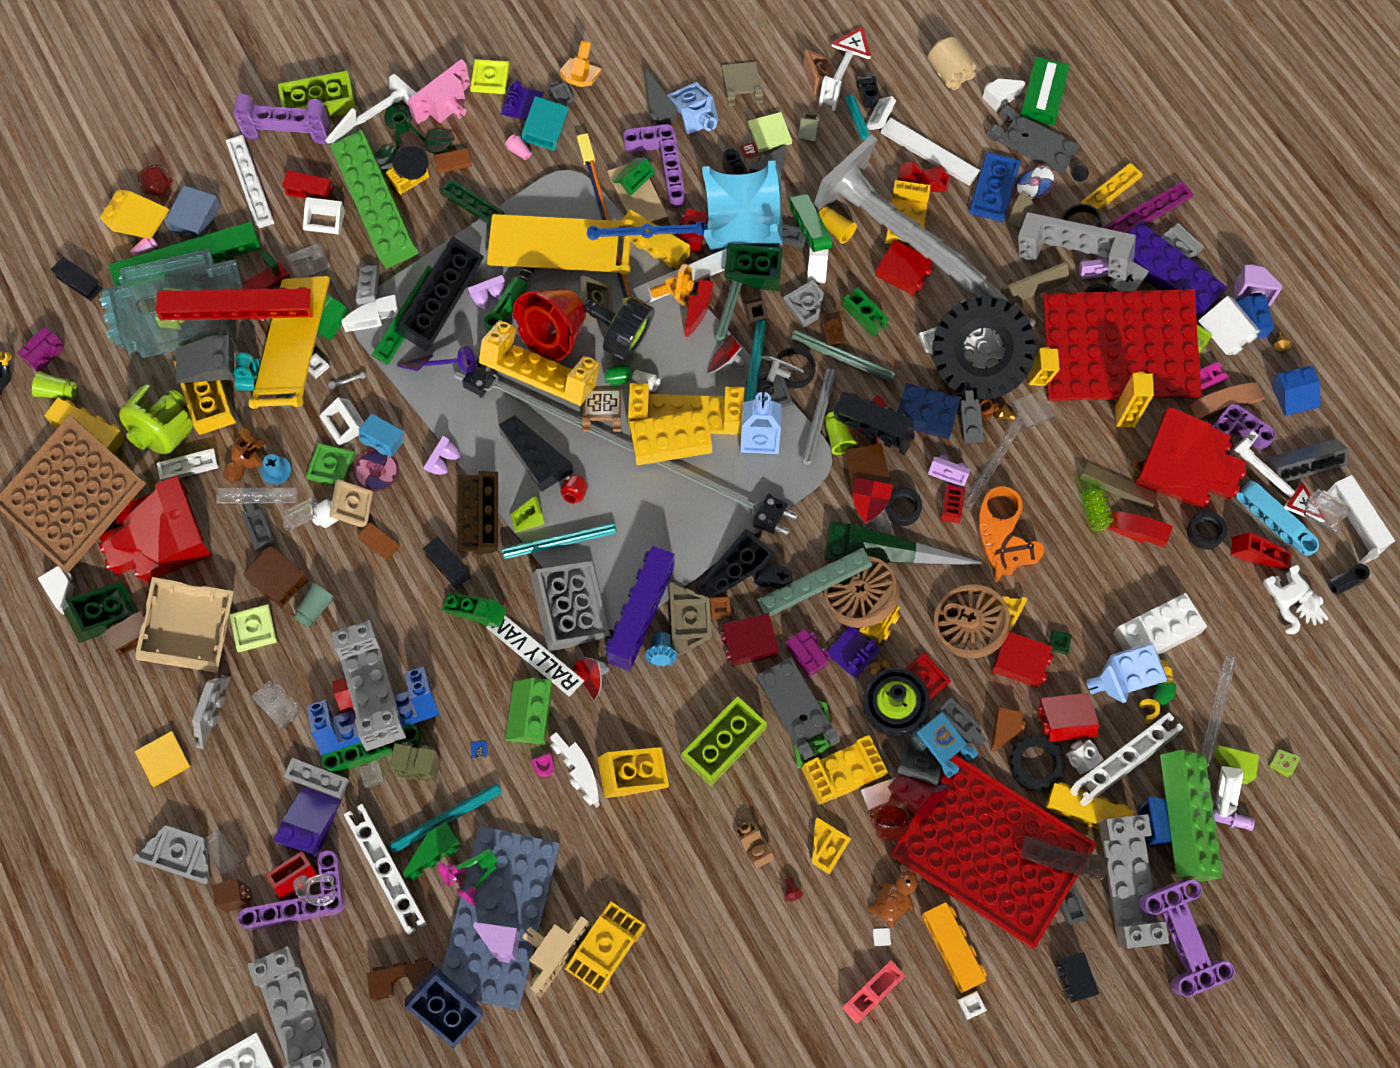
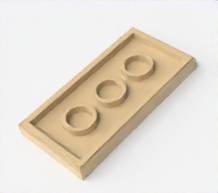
[607,163,668,224]

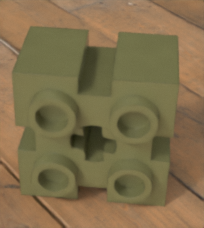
[389,742,441,783]

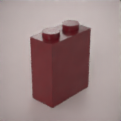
[720,613,779,667]

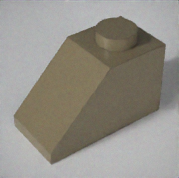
[1008,191,1038,229]

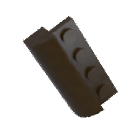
[457,471,498,554]

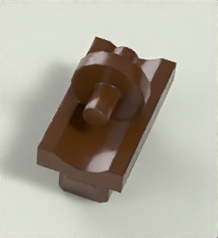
[821,311,845,346]

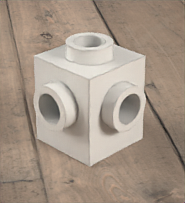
[1066,739,1104,774]

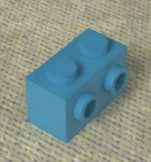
[359,414,404,457]

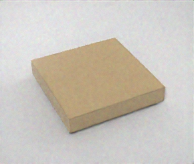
[329,479,373,528]

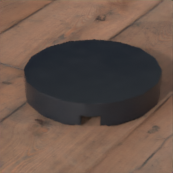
[392,146,429,180]

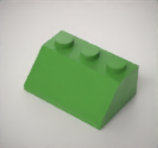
[505,678,553,745]

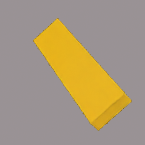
[1080,162,1143,217]

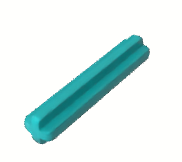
[845,94,870,141]

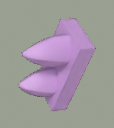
[1078,255,1109,280]
[467,275,505,310]
[423,436,461,475]
[928,454,971,487]

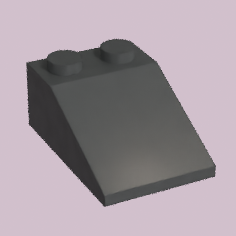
[176,335,234,383]

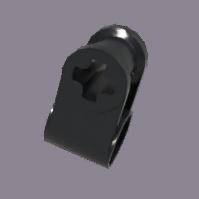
[856,74,879,108]
[754,563,792,589]

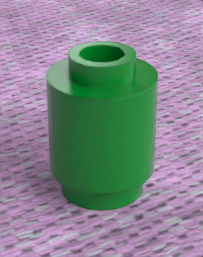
[604,365,632,386]

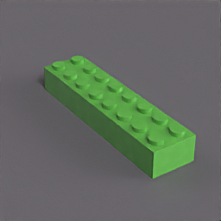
[330,129,419,269]

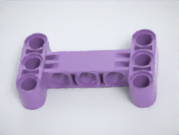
[233,94,331,144]
[1138,879,1235,997]

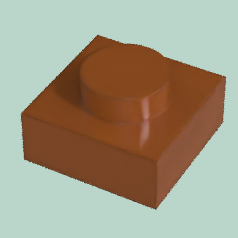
[710,597,731,619]

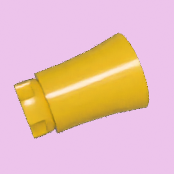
[818,206,857,244]

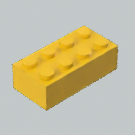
[174,361,236,435]
[629,409,712,466]

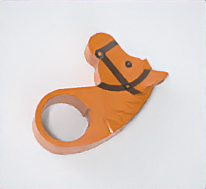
[978,486,1044,582]

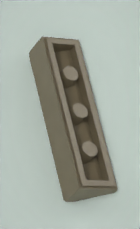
[1001,261,1069,304]
[1080,462,1158,510]

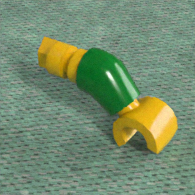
[1138,660,1176,725]

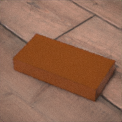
[433,148,472,173]
[357,523,400,561]

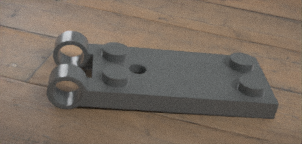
[987,106,1080,175]
[756,658,840,761]

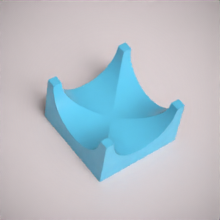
[702,161,783,251]

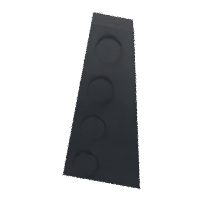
[833,392,915,456]
[498,415,573,492]

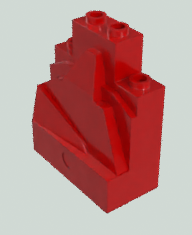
[1135,407,1247,509]
[98,476,212,583]

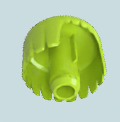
[119,385,193,454]

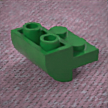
[317,295,351,342]

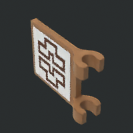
[582,389,622,432]

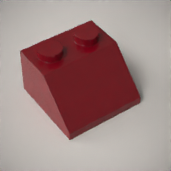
[888,774,950,820]

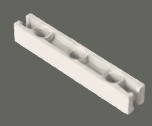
[1070,713,1183,807]
[344,804,427,935]

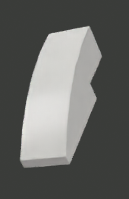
[342,295,399,332]

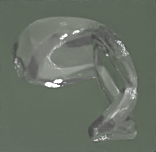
[293,874,335,906]

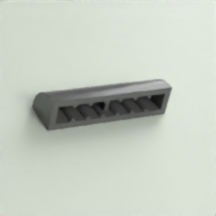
[1266,439,1348,482]

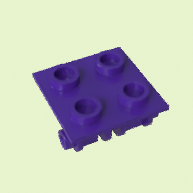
[501,80,544,120]
[827,627,881,679]

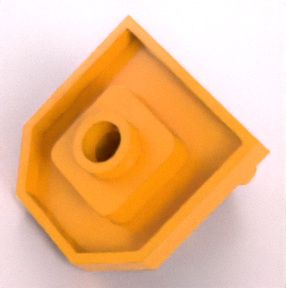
[559,41,602,87]
[650,264,694,307]

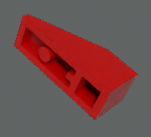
[1230,532,1292,570]

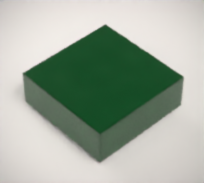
[261,251,280,276]
[1049,630,1072,655]

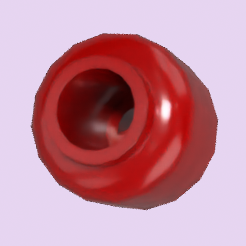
[560,475,588,504]

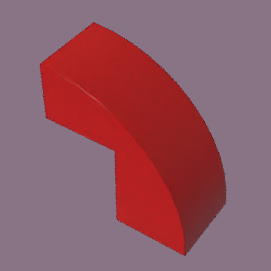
[898,161,951,192]

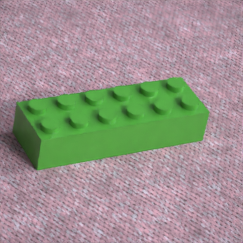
[1160,750,1223,882]

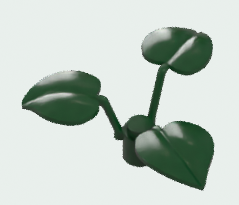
[376,102,454,170]

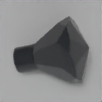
[1071,165,1089,182]

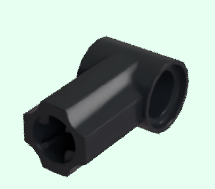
[1328,563,1370,596]

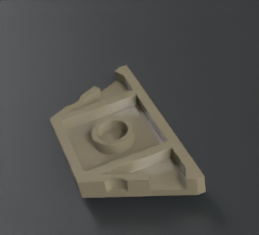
[669,582,712,658]

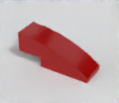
[685,280,714,337]
[1106,511,1173,548]

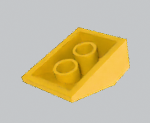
[100,189,169,239]
[597,747,669,798]

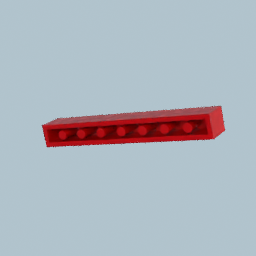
[156,287,313,320]

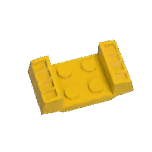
[885,180,931,248]
[801,735,889,805]
[565,901,646,994]

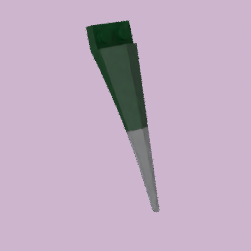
[824,521,982,566]

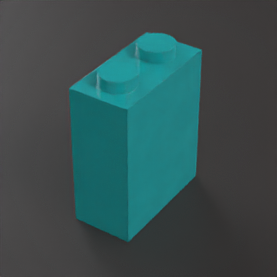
[522,96,569,151]

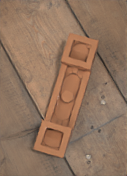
[1188,383,1265,420]

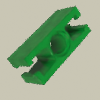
[842,287,889,337]

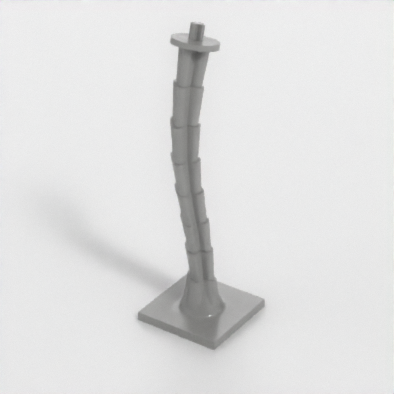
[814,135,1036,327]

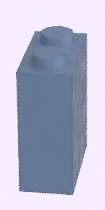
[165,186,221,238]

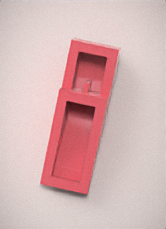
[842,960,906,1024]

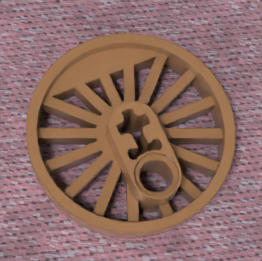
[824,556,900,628]
[934,584,1010,658]

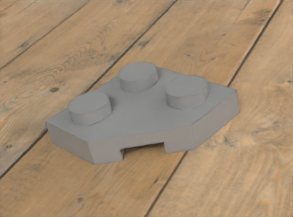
[783,280,824,328]

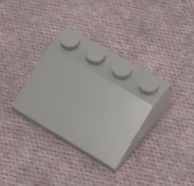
[531,561,610,651]

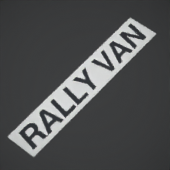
[486,616,584,697]

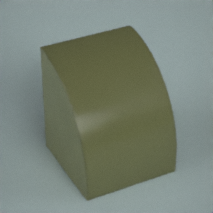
[798,112,820,141]

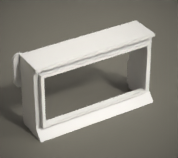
[1317,475,1395,564]

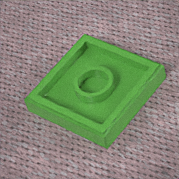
[306,443,355,486]

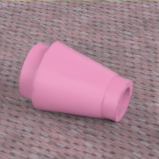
[505,134,532,160]
[130,237,160,256]

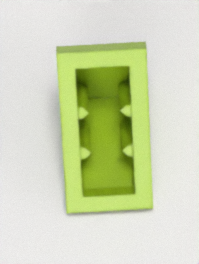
[510,497,544,532]

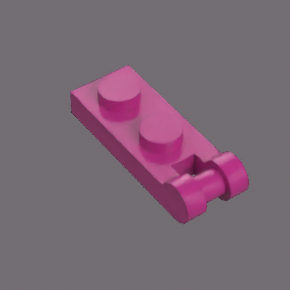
[1183,362,1229,399]

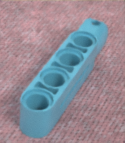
[1236,480,1319,556]

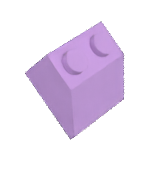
[1234,264,1282,306]
[473,922,521,963]

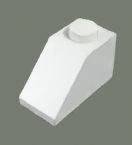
[983,78,1025,112]
[807,247,828,284]
[38,566,75,615]

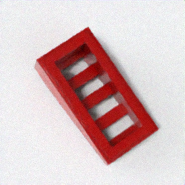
[940,484,965,523]

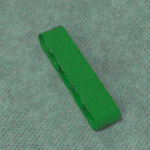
[789,193,832,252]
[322,725,422,774]

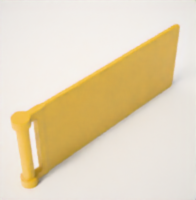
[487,214,634,274]
[249,276,330,409]

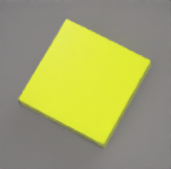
[470,59,510,94]

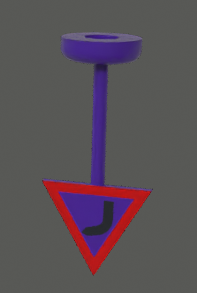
[397,346,475,373]

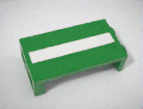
[1020,57,1070,126]

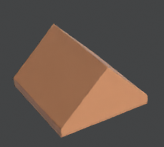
[803,49,835,94]

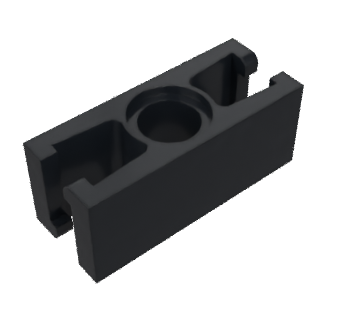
[50,257,103,302]
[423,536,471,589]

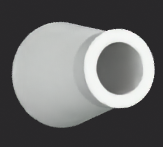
[632,369,661,392]

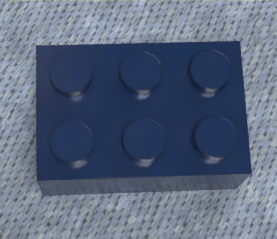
[897,383,961,440]
[405,967,483,1049]

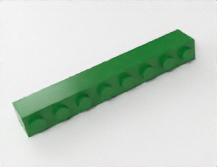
[109,221,261,292]

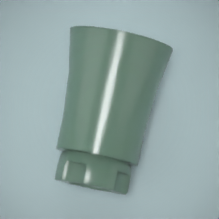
[293,583,336,628]

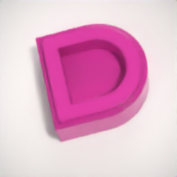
[531,753,555,777]

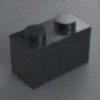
[1055,952,1099,1003]

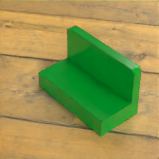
[612,158,655,195]

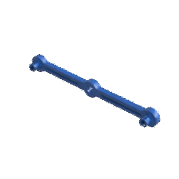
[586,221,708,240]

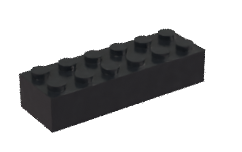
[394,236,484,351]

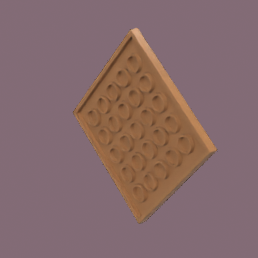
[0,415,146,573]

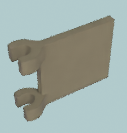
[722,62,763,106]

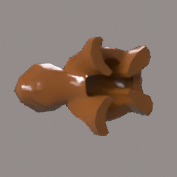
[223,428,266,483]
[869,871,917,928]

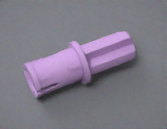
[1213,809,1255,831]

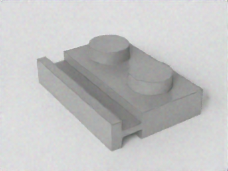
[1161,223,1204,259]

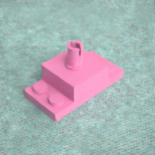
[407,59,470,125]

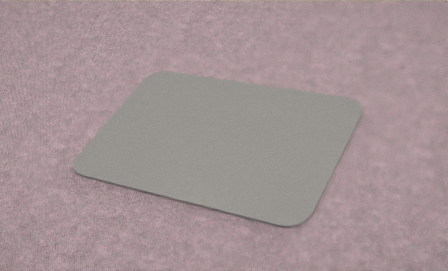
[353,170,832,631]

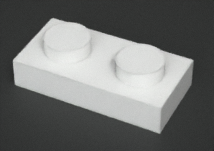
[866,96,896,130]

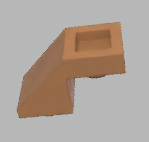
[734,820,774,869]

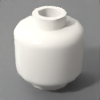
[311,499,339,528]

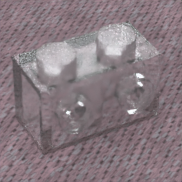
[251,680,300,730]

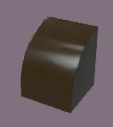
[743,298,768,322]

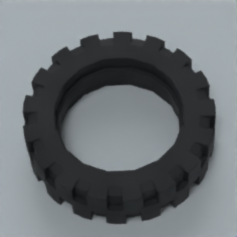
[1009,735,1066,791]

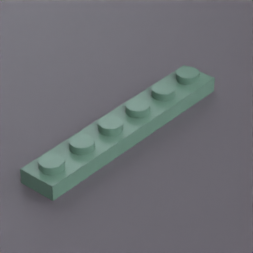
[757,548,872,616]

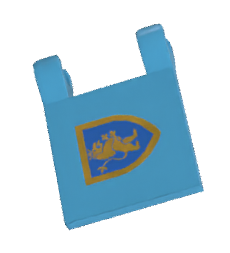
[917,712,977,778]

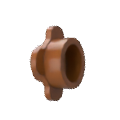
[980,399,999,419]
[1131,459,1146,478]

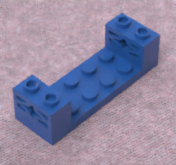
[306,666,439,755]

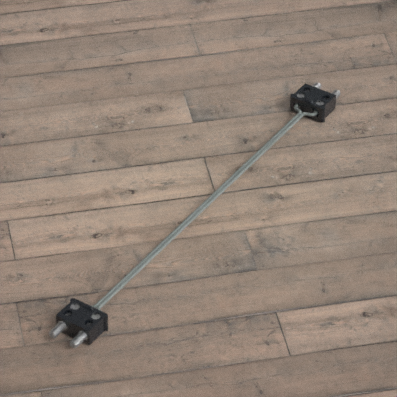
[453,358,798,535]

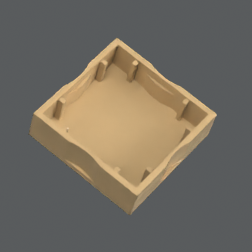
[135,577,234,673]

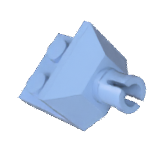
[667,82,719,134]
[740,392,781,454]
[1087,642,1168,703]

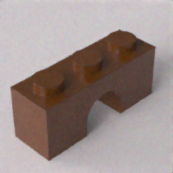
[367,958,434,1001]

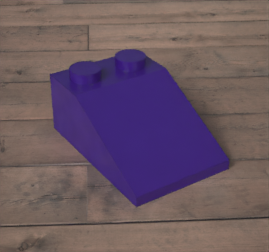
[274,787,342,858]

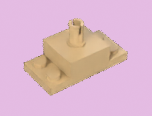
[523,916,590,998]

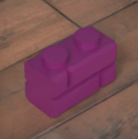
[17,327,64,372]
[786,629,829,678]

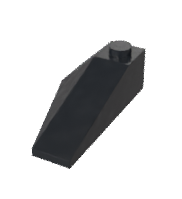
[696,529,775,598]

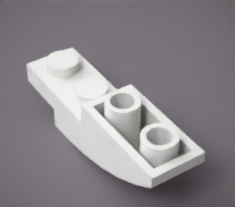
[550,733,600,808]

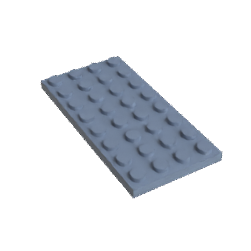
[441,826,560,1011]

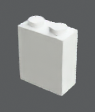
[1198,296,1260,355]

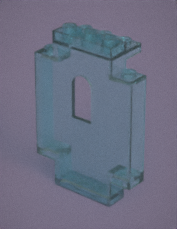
[99,249,243,358]

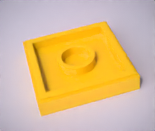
[135,731,191,787]

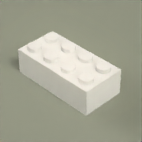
[1113,593,1207,655]

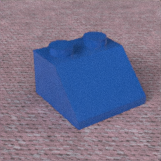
[1236,295,1274,339]
[1271,365,1321,416]
[1138,797,1172,847]

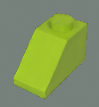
[1212,745,1259,784]

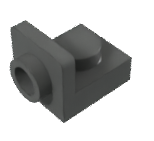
[548,81,575,106]

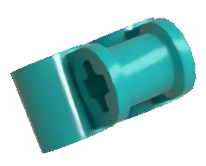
[234,353,260,391]

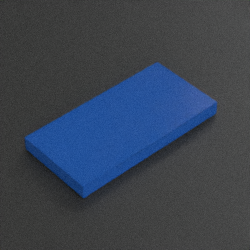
[969,152,1021,222]

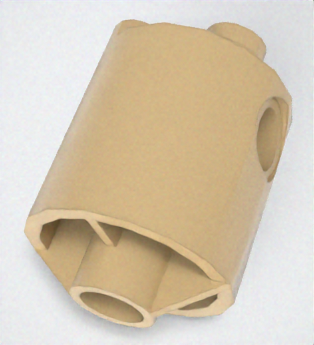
[928,37,976,90]

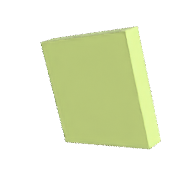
[748,112,792,153]
[230,604,277,652]

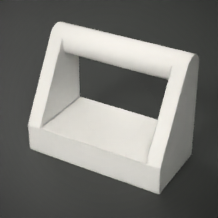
[303,197,345,234]
[320,397,364,446]
[1214,766,1244,817]

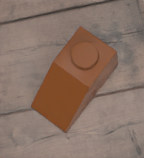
[990,707,1026,752]

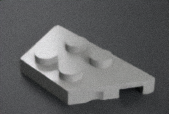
[192,675,231,750]
[133,825,210,885]

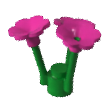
[438,848,498,907]

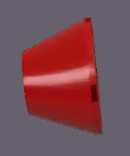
[513,288,586,361]

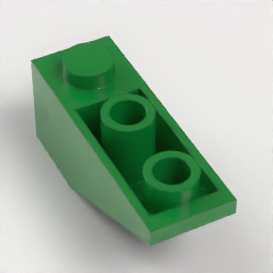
[441,592,507,628]
[403,821,461,880]

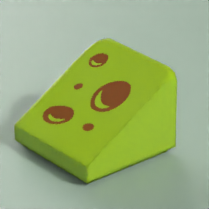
[1269,749,1300,777]

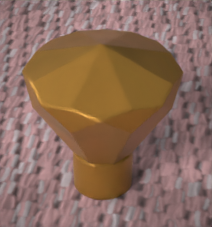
[1273,331,1292,352]
[995,403,1016,421]
[869,659,889,676]

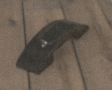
[1020,836,1109,879]

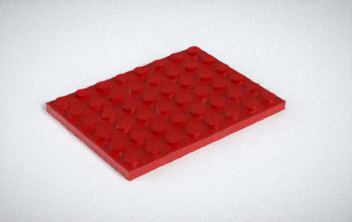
[1043,289,1202,401]
[889,755,1097,950]

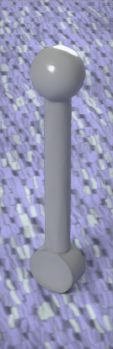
[328,372,366,390]

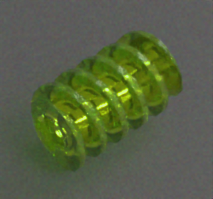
[1081,489,1114,531]

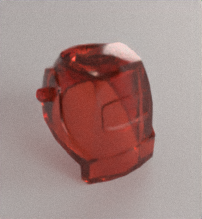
[137,164,174,197]
[870,804,910,841]

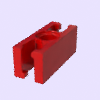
[282,170,334,200]

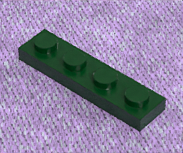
[439,178,505,226]

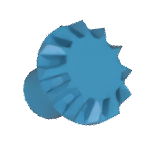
[260,454,292,486]
[645,632,677,667]

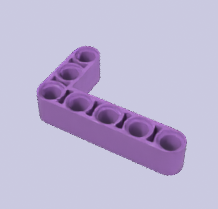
[623,124,685,208]
[1213,404,1276,449]
[238,851,345,930]

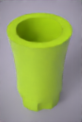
[32,371,78,400]
[824,411,857,455]

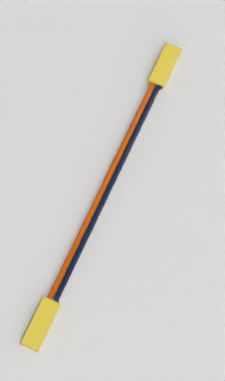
[577,133,634,304]

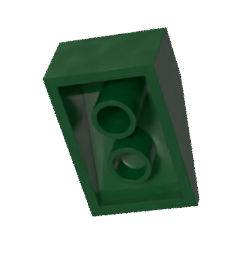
[724,244,782,291]
[62,581,138,643]

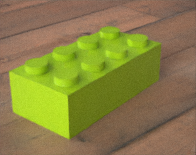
[278,70,357,117]
[681,696,767,786]

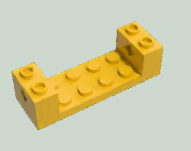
[479,320,601,406]
[628,383,744,435]

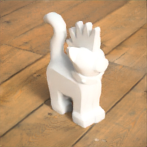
[1263,565,1328,634]

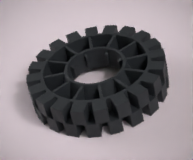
[932,296,1036,399]

